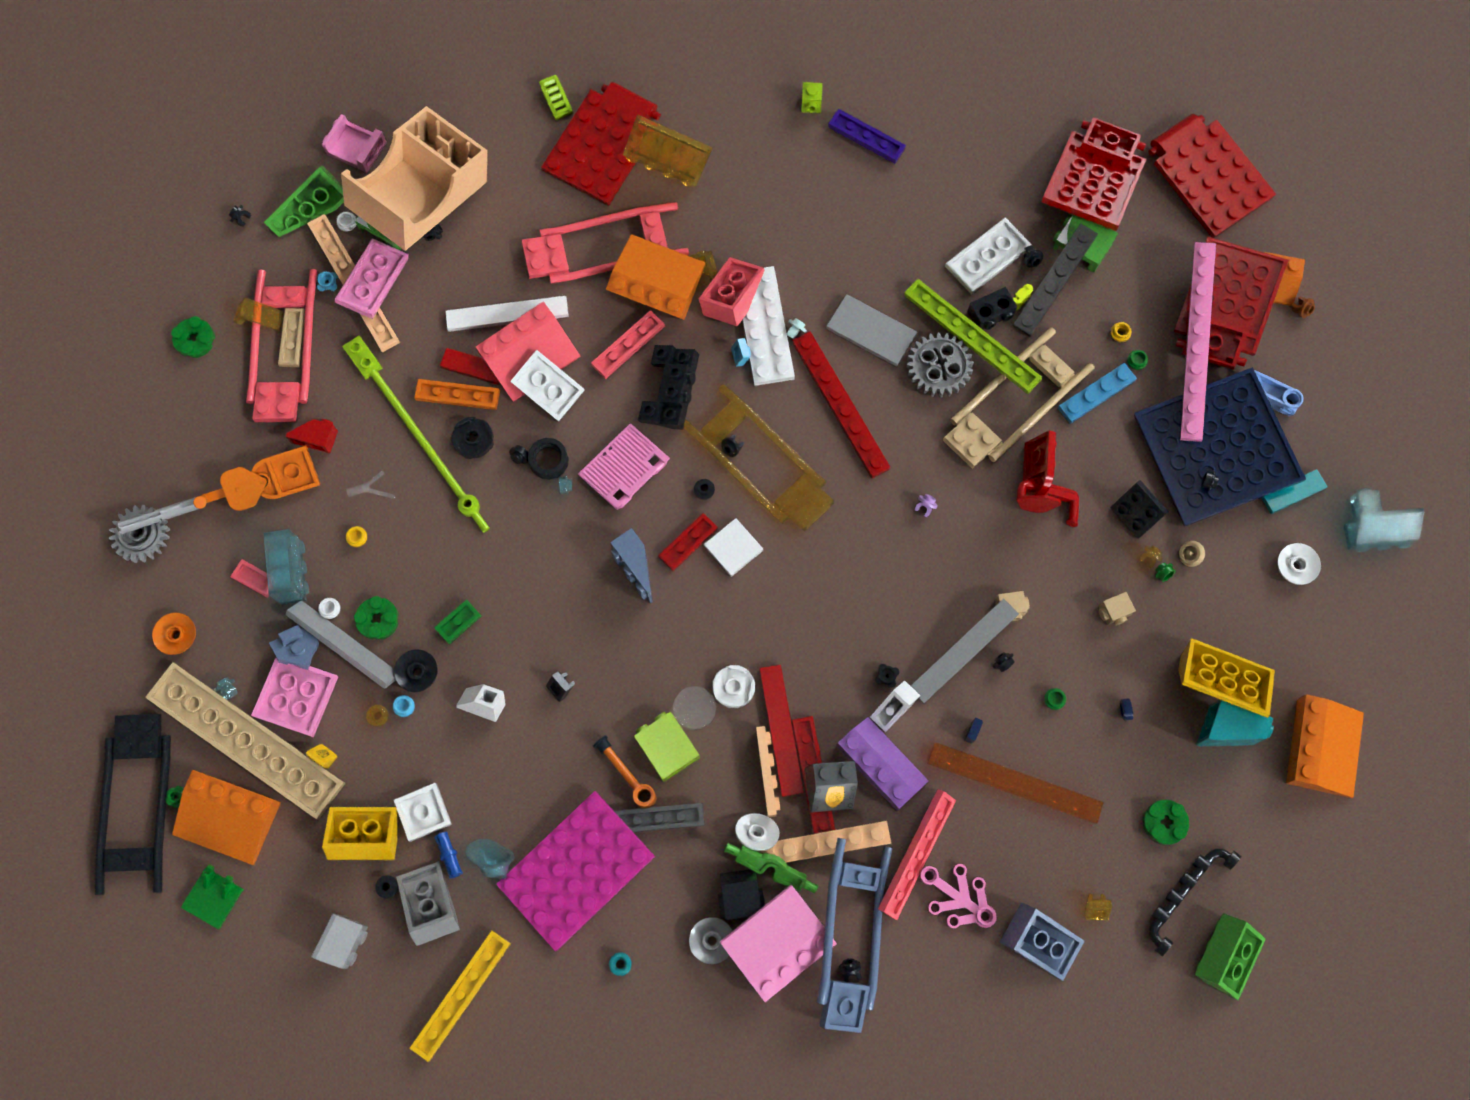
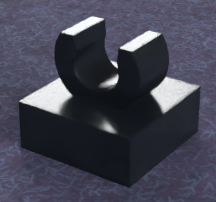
[546,672,575,702]

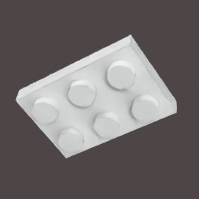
[510,350,585,421]

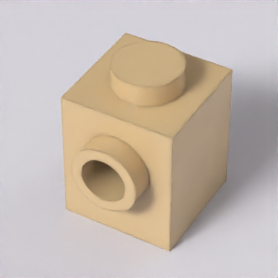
[995,591,1030,621]
[1098,592,1136,626]

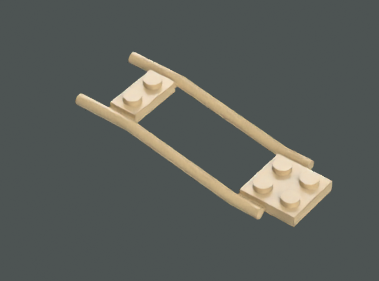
[943,327,1095,469]

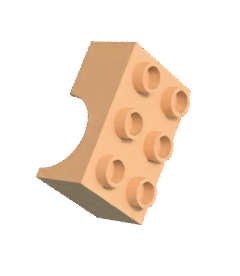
[341,106,487,251]

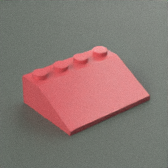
[475,301,580,402]

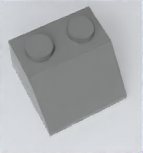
[312,914,368,969]

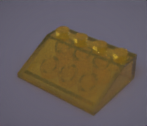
[623,114,713,187]

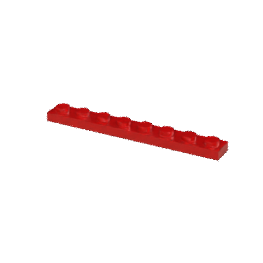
[792,331,890,478]

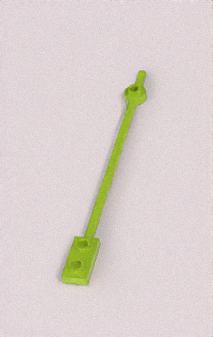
[342,336,490,533]

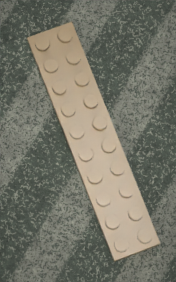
[145,662,345,820]

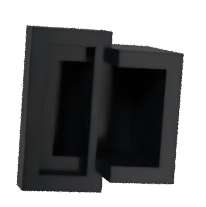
[718,869,765,920]

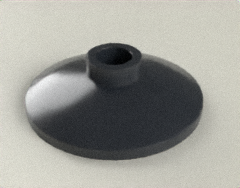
[394,649,438,692]

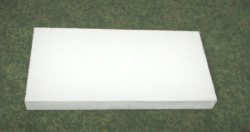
[945,217,1032,295]

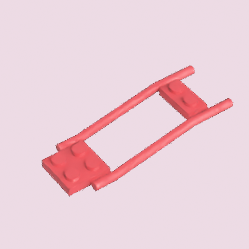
[522,202,689,284]
[246,269,318,422]

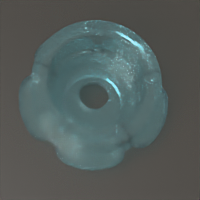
[559,475,572,495]

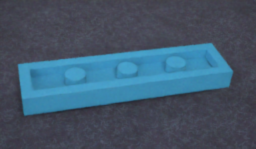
[1058,363,1137,424]

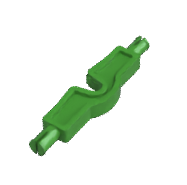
[724,843,818,893]

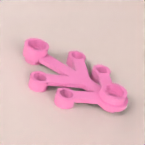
[920,864,997,929]

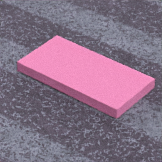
[335,238,409,319]

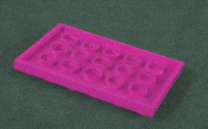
[496,791,656,951]

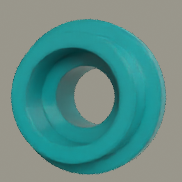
[609,952,632,976]

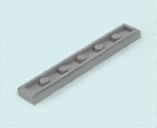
[911,598,1019,703]
[286,600,396,689]

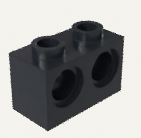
[967,287,1017,330]

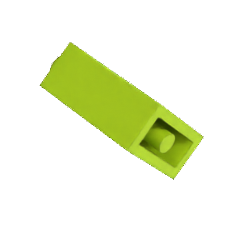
[634,711,700,782]

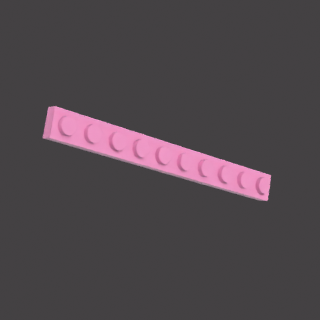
[1180,242,1216,442]

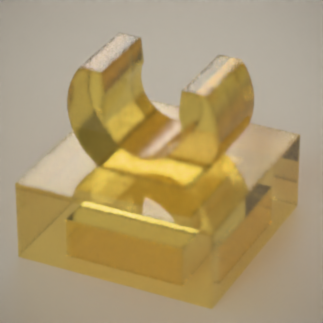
[1084,894,1112,920]

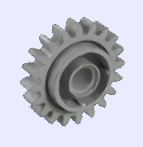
[109,505,170,563]

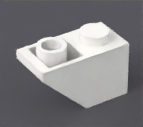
[456,684,505,722]

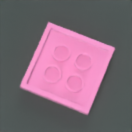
[251,658,338,738]

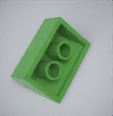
[1195,913,1266,1000]

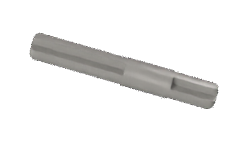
[116,497,199,534]

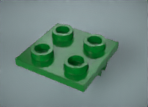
[181,864,244,930]

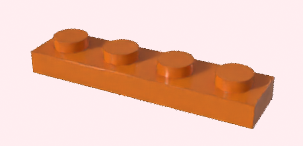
[414,379,500,410]

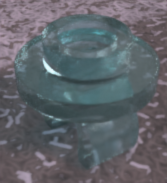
[214,677,238,700]

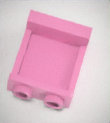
[322,114,386,173]

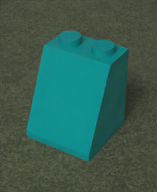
[1196,699,1274,746]

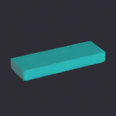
[1261,469,1328,514]

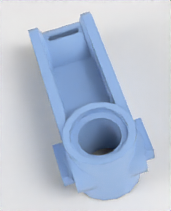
[1254,370,1304,416]

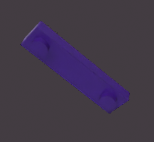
[828,109,906,164]

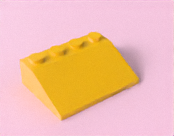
[1178,638,1275,718]

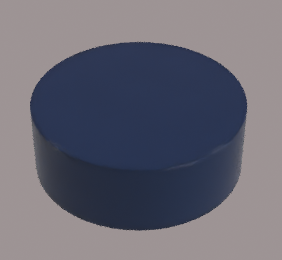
[1120,698,1133,721]

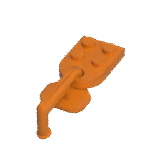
[193,445,321,511]

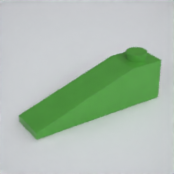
[264,165,344,237]

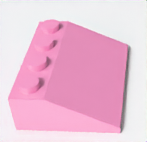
[720,885,837,1002]

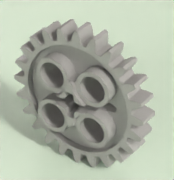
[906,332,974,398]

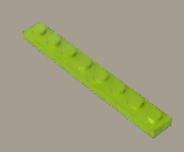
[904,279,1042,394]

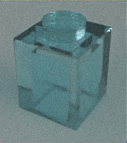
[1350,488,1383,522]

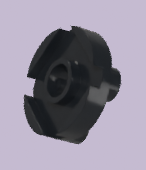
[451,417,494,459]

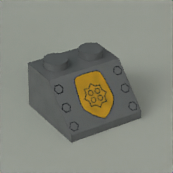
[805,761,858,813]

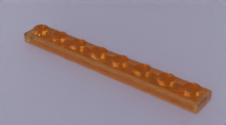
[928,742,1104,824]

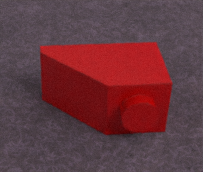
[285,419,338,453]

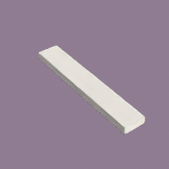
[446,296,569,332]

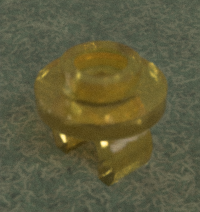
[1140,545,1163,568]

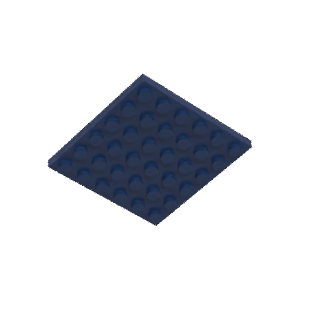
[1134,367,1306,527]

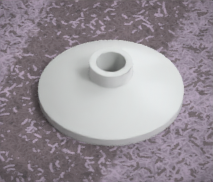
[1277,543,1321,585]
[735,813,780,851]

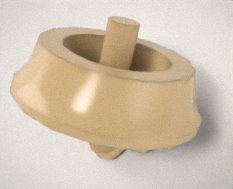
[1179,541,1205,567]

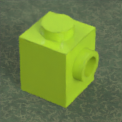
[801,82,823,113]

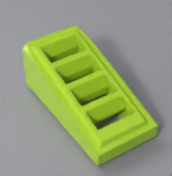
[539,75,573,120]

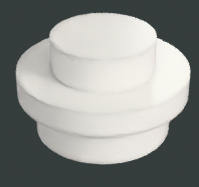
[337,212,357,232]
[318,598,340,619]

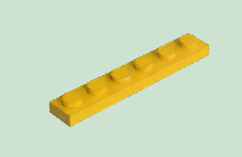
[410,930,511,1062]

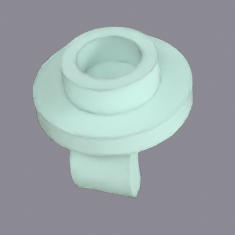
[787,318,807,339]

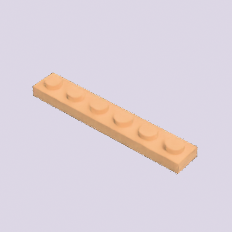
[756,821,892,863]

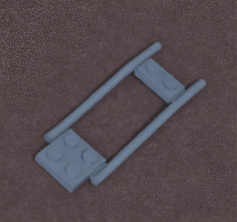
[816,838,892,1033]

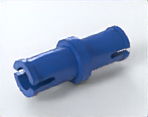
[434,832,463,879]

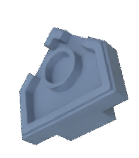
[269,625,319,670]

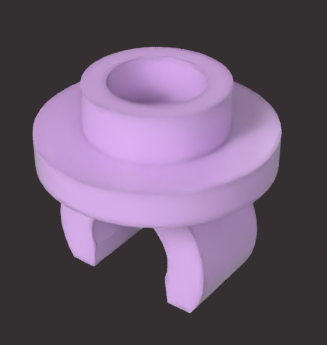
[915,494,938,517]

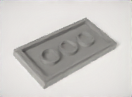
[826,294,917,367]

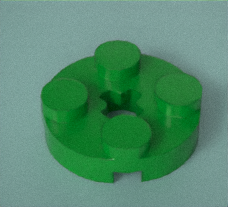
[171,316,215,358]
[354,596,399,640]
[1143,800,1189,845]

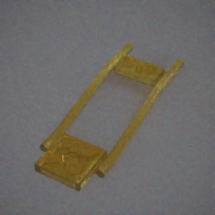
[684,384,834,531]

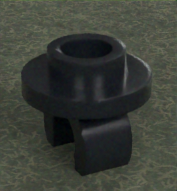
[229,205,251,227]
[423,223,443,242]
[1024,245,1043,268]
[721,435,744,457]
[838,958,861,982]

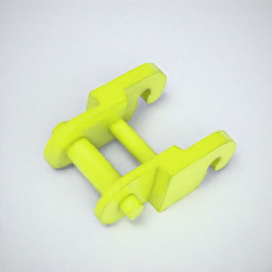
[1013,284,1033,311]

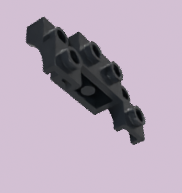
[638,345,699,430]

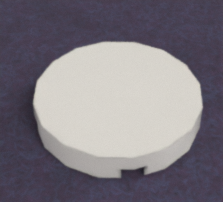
[713,665,755,708]

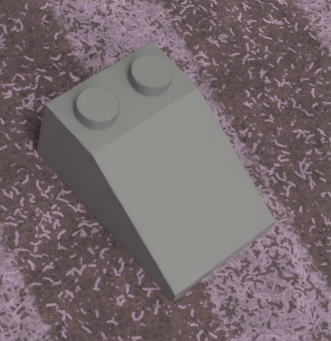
[396,861,460,946]

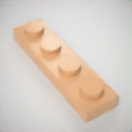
[756,726,780,817]

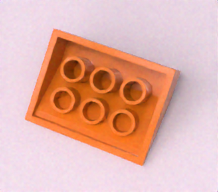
[606,234,706,320]
[1286,694,1364,798]
[172,769,281,865]

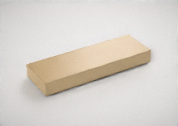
[278,308,305,367]

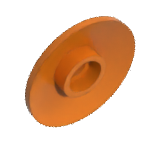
[152,613,196,655]

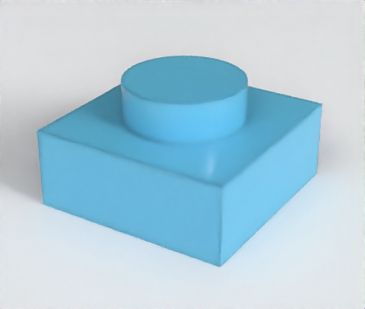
[731,338,750,367]

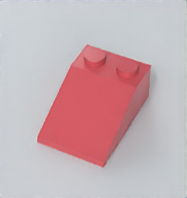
[699,257,765,326]

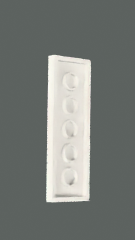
[742,266,795,386]

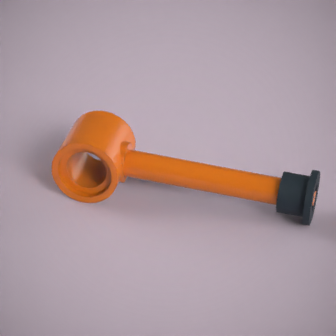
[593,736,656,808]

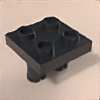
[1110,480,1169,539]

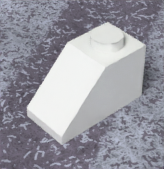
[870,681,920,732]

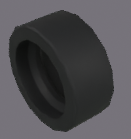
[528,438,569,480]

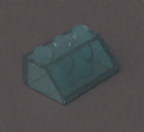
[1343,508,1424,552]

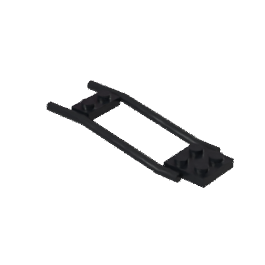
[95,714,171,895]

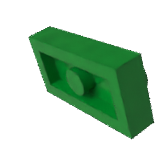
[434,599,482,645]

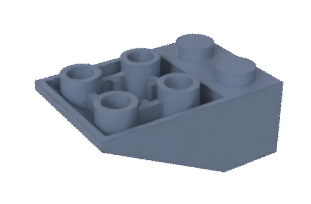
[610,528,653,603]

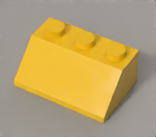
[322,807,398,860]

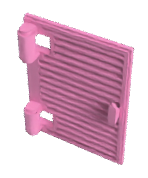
[578,423,670,510]

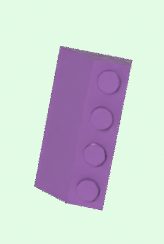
[836,717,928,811]

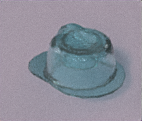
[465,839,514,879]

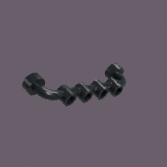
[1149,848,1242,956]

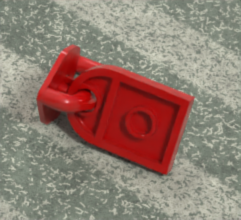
[1016,430,1079,527]

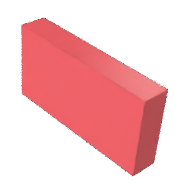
[230,559,279,598]

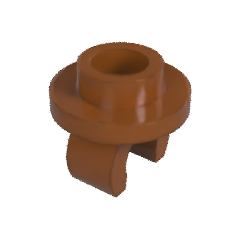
[1292,296,1315,318]

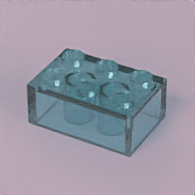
[264,529,309,605]

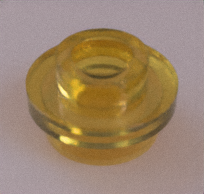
[366,705,389,727]

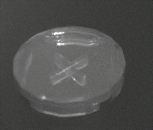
[673,686,716,730]

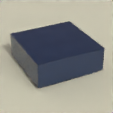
[964,718,983,744]

